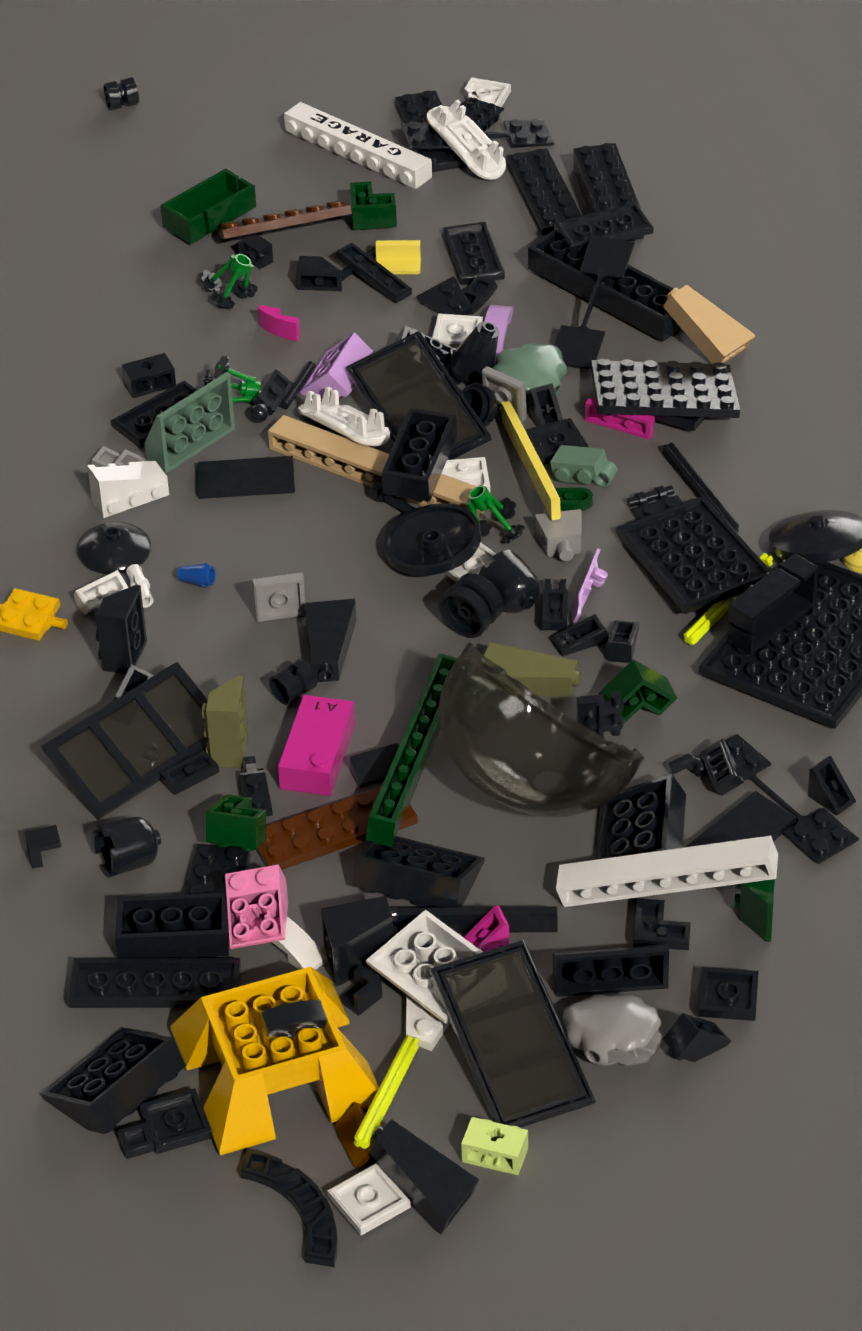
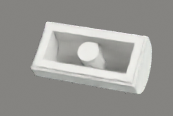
[74,570,128,615]

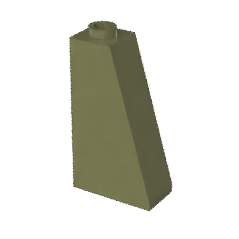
[474,642,581,696]

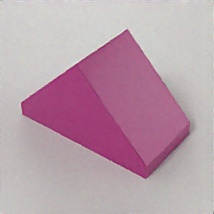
[464,905,509,952]

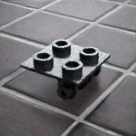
[459,97,504,132]

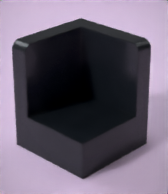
[25,825,61,869]
[340,964,382,1016]

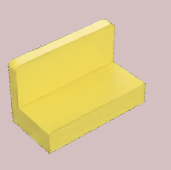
[376,240,421,274]

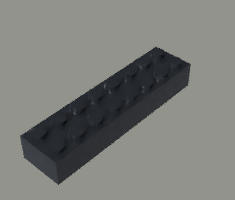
[528,230,682,341]

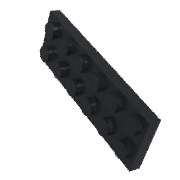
[395,90,467,172]
[506,148,582,235]
[68,958,241,1008]

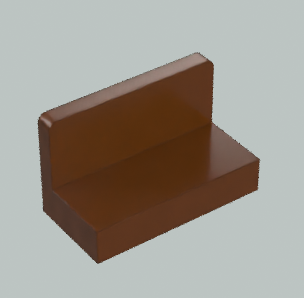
[335,1103,385,1168]

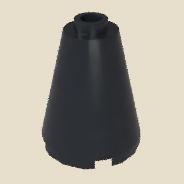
[448,322,499,384]

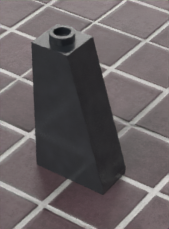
[305,598,357,683]
[370,1119,479,1234]

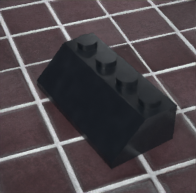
[553,945,669,997]

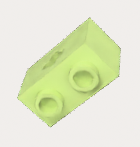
[461,1117,528,1175]

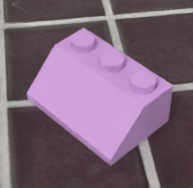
[300,332,373,399]

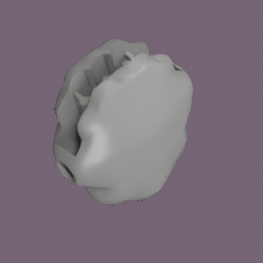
[562,994,662,1067]

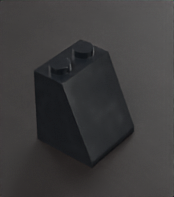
[321,896,397,986]

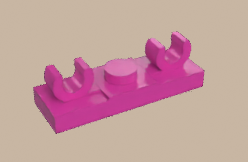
[585,398,655,440]

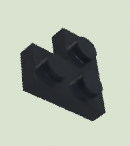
[633,899,691,950]

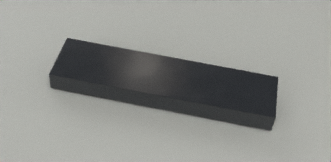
[335,243,412,304]

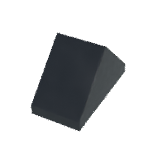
[529,383,563,426]
[808,756,856,815]

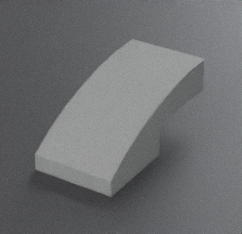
[91,446,146,467]

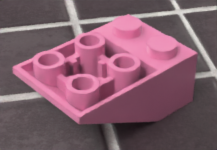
[225,864,288,949]

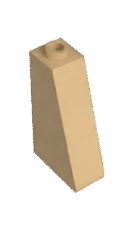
[663,285,756,364]

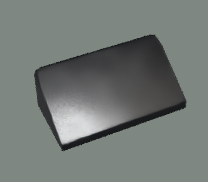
[350,743,399,787]

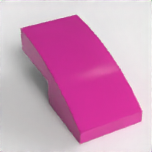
[258,305,300,341]

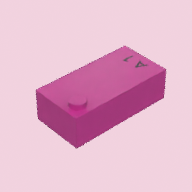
[278,695,355,796]

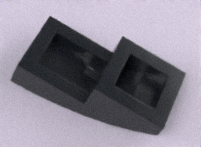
[462,275,498,314]
[260,1000,327,1037]

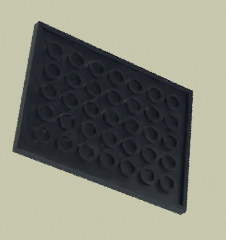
[699,562,862,729]

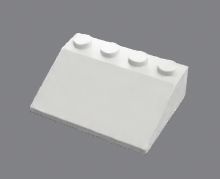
[366,910,507,1023]

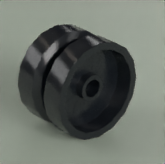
[439,573,504,638]

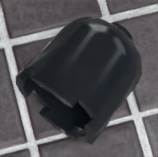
[478,550,540,613]
[93,817,161,878]

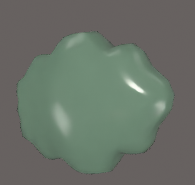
[492,343,567,408]

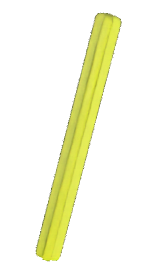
[684,553,773,645]
[354,1035,419,1149]

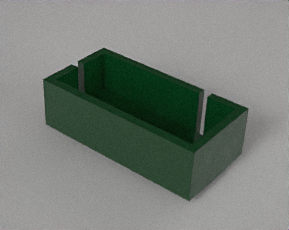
[160,168,256,244]

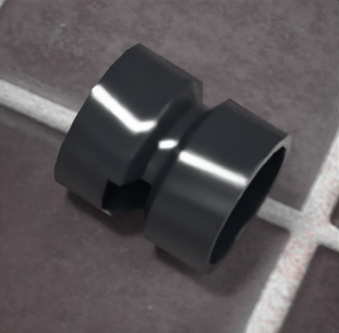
[103,77,139,110]
[269,659,317,705]

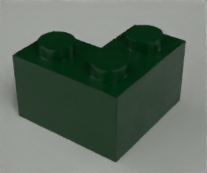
[350,181,397,230]
[598,659,678,723]
[206,794,266,851]

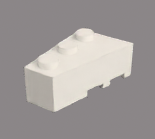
[87,461,169,518]

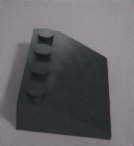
[595,774,686,860]
[353,836,485,908]
[41,1027,186,1134]

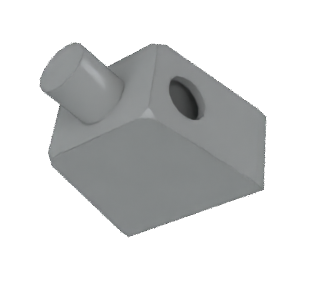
[535,509,582,561]

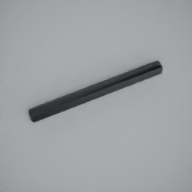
[663,443,739,533]

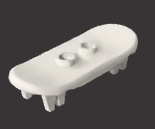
[426,100,506,180]
[298,387,390,446]

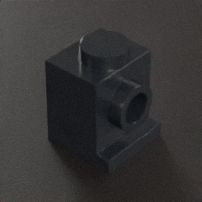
[238,233,273,269]

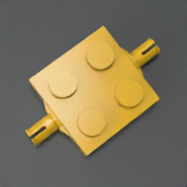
[0,588,68,641]

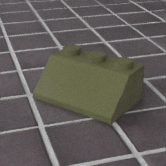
[202,675,248,768]

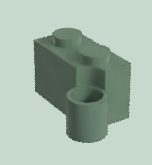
[550,445,618,487]

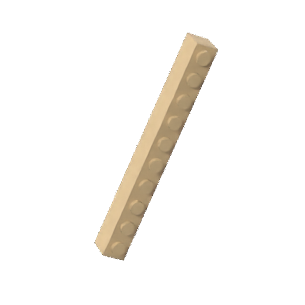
[268,415,484,518]

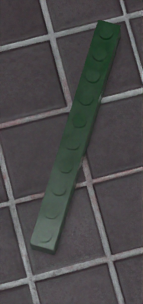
[366,653,463,847]

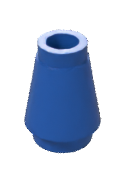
[177,563,216,588]

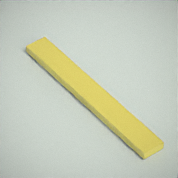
[501,401,561,520]

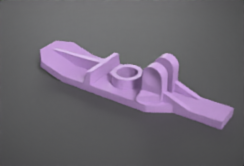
[570,548,608,623]

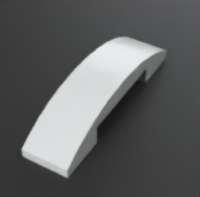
[273,917,327,970]

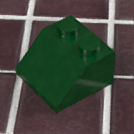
[734,879,775,942]

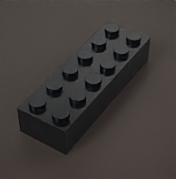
[573,143,644,241]

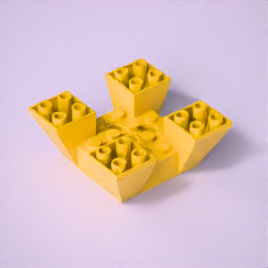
[170,967,379,1156]

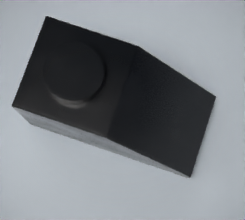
[296,256,342,291]
[663,1013,731,1062]

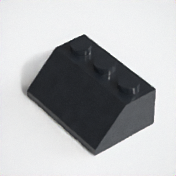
[93,585,147,674]

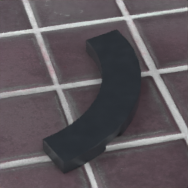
[240,1149,338,1267]

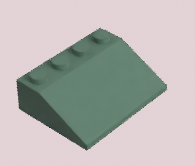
[145,372,235,473]

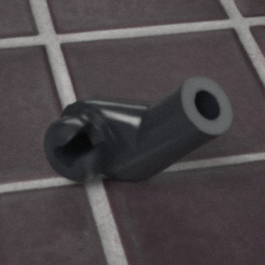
[668,754,708,777]

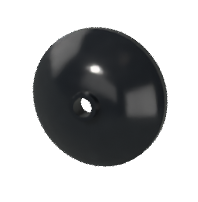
[77,522,151,574]

